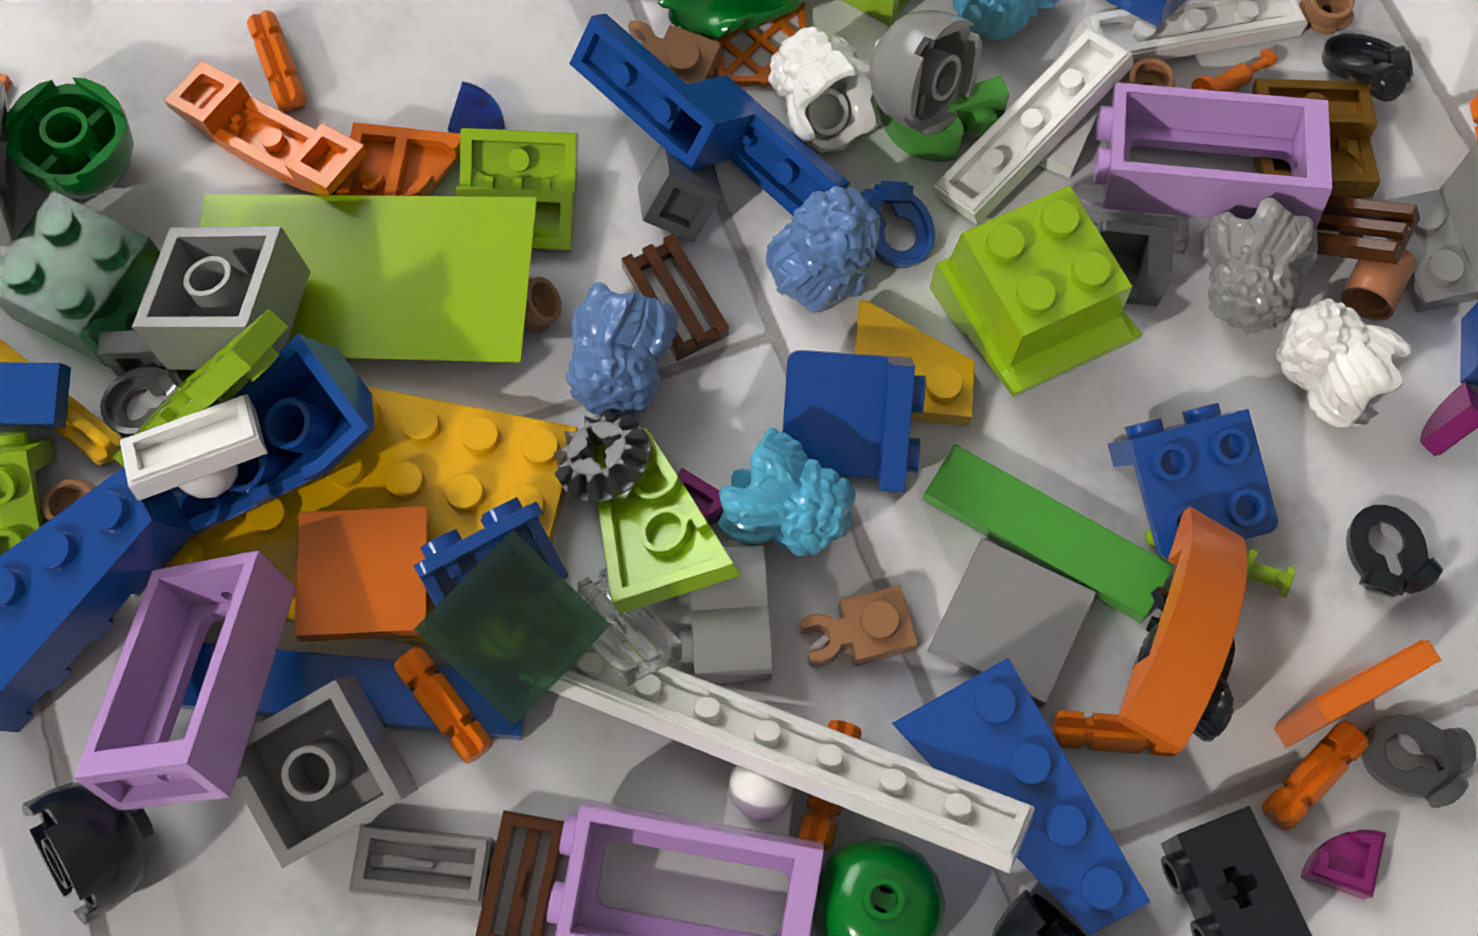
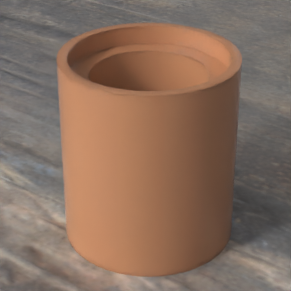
[1341,249,1416,320]

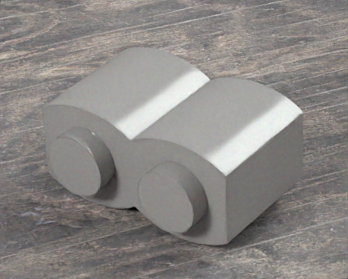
[677,545,773,684]

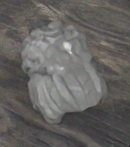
[1202,197,1318,334]

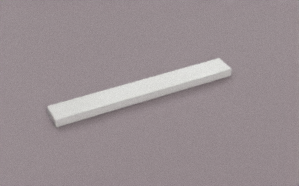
[517,621,1035,873]

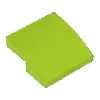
[455,128,579,250]

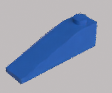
[170,334,375,537]

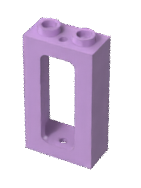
[1093,82,1332,228]
[73,551,296,811]
[547,799,824,936]

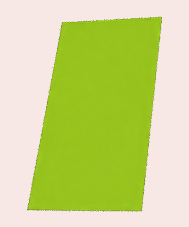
[199,194,537,363]

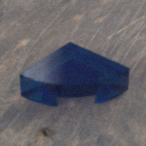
[447,81,506,134]

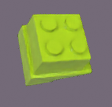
[929,185,1143,398]

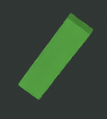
[922,444,1174,623]

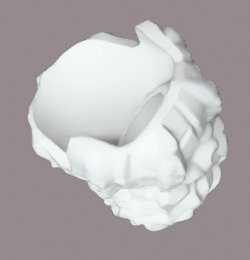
[768,27,881,153]
[1276,299,1414,428]

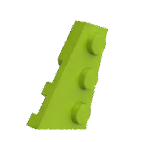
[113,309,288,467]
[594,427,742,614]

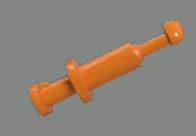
[1191,48,1278,92]

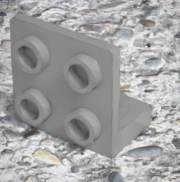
[1385,143,1478,312]

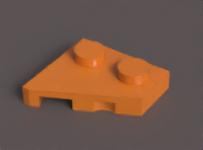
[337,122,461,196]

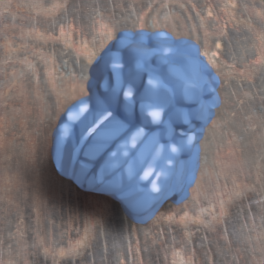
[766,186,881,313]
[566,282,678,418]

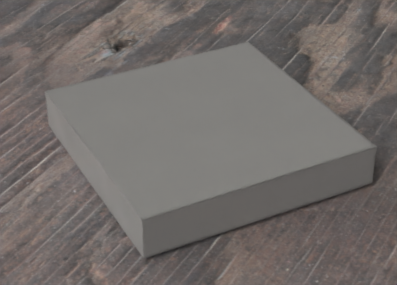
[927,538,1097,708]

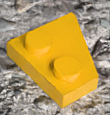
[854,300,975,426]

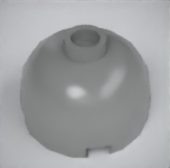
[870,10,982,135]

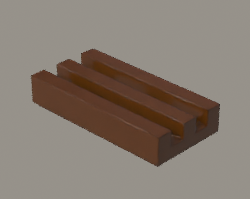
[1315,196,1420,265]
[621,234,729,361]
[475,810,565,936]

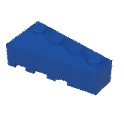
[0,467,194,732]
[892,658,1151,935]

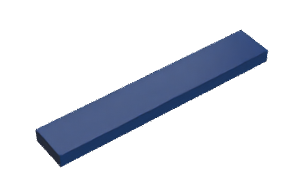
[180,643,530,740]

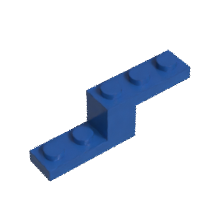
[569,13,850,216]

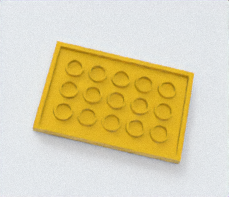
[164,386,578,666]

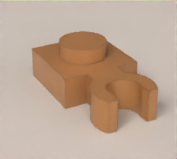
[628,20,723,84]
[799,585,918,667]

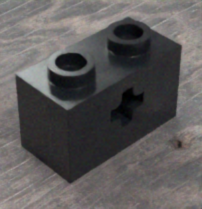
[1161,805,1312,936]

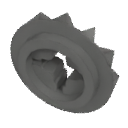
[554,409,651,503]

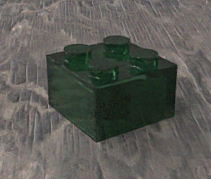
[0,190,160,367]
[414,530,610,726]

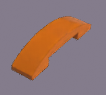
[164,61,368,195]
[1117,506,1248,754]

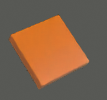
[295,506,430,642]
[1274,639,1441,748]

